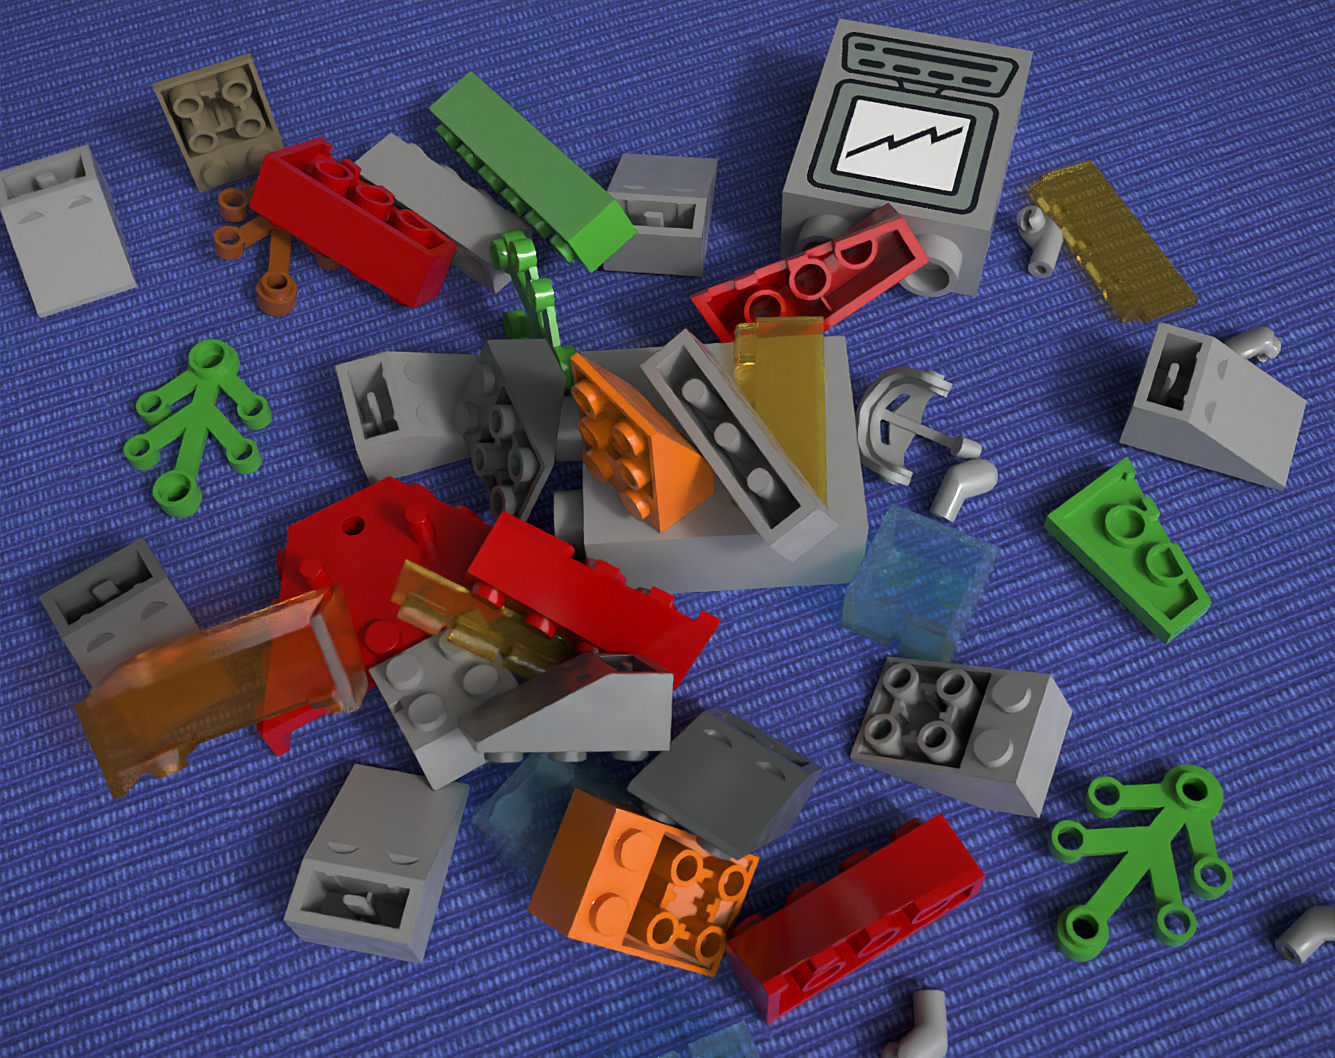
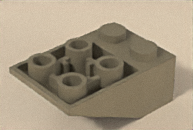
[152,53,284,192]

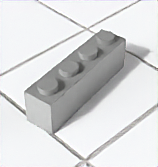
[354,133,533,294]
[640,328,840,563]

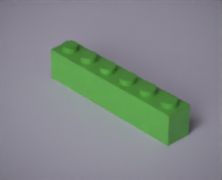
[428,71,638,273]

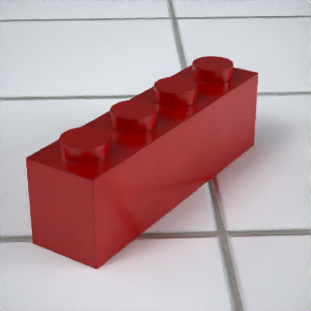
[249,137,458,309]
[689,203,930,343]
[463,511,721,691]
[726,813,986,1026]

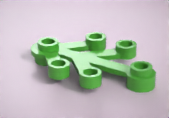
[490,229,577,396]
[123,339,273,518]
[1048,765,1233,962]

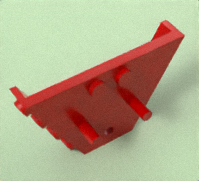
[256,476,516,757]

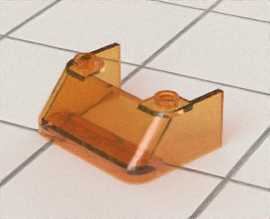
[73,584,369,799]

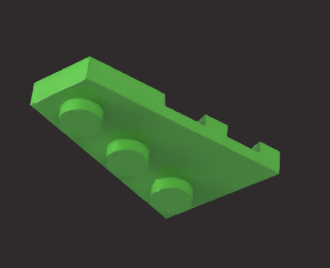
[1043,456,1212,645]

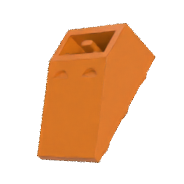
[570,353,714,534]
[527,788,760,978]

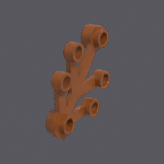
[214,183,343,316]

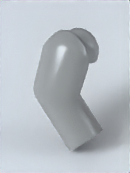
[1016,206,1063,278]
[1223,326,1281,362]
[928,458,998,524]
[1275,906,1335,966]
[881,990,948,1058]

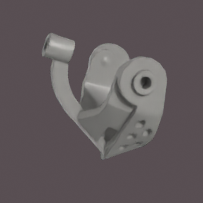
[855,366,982,486]

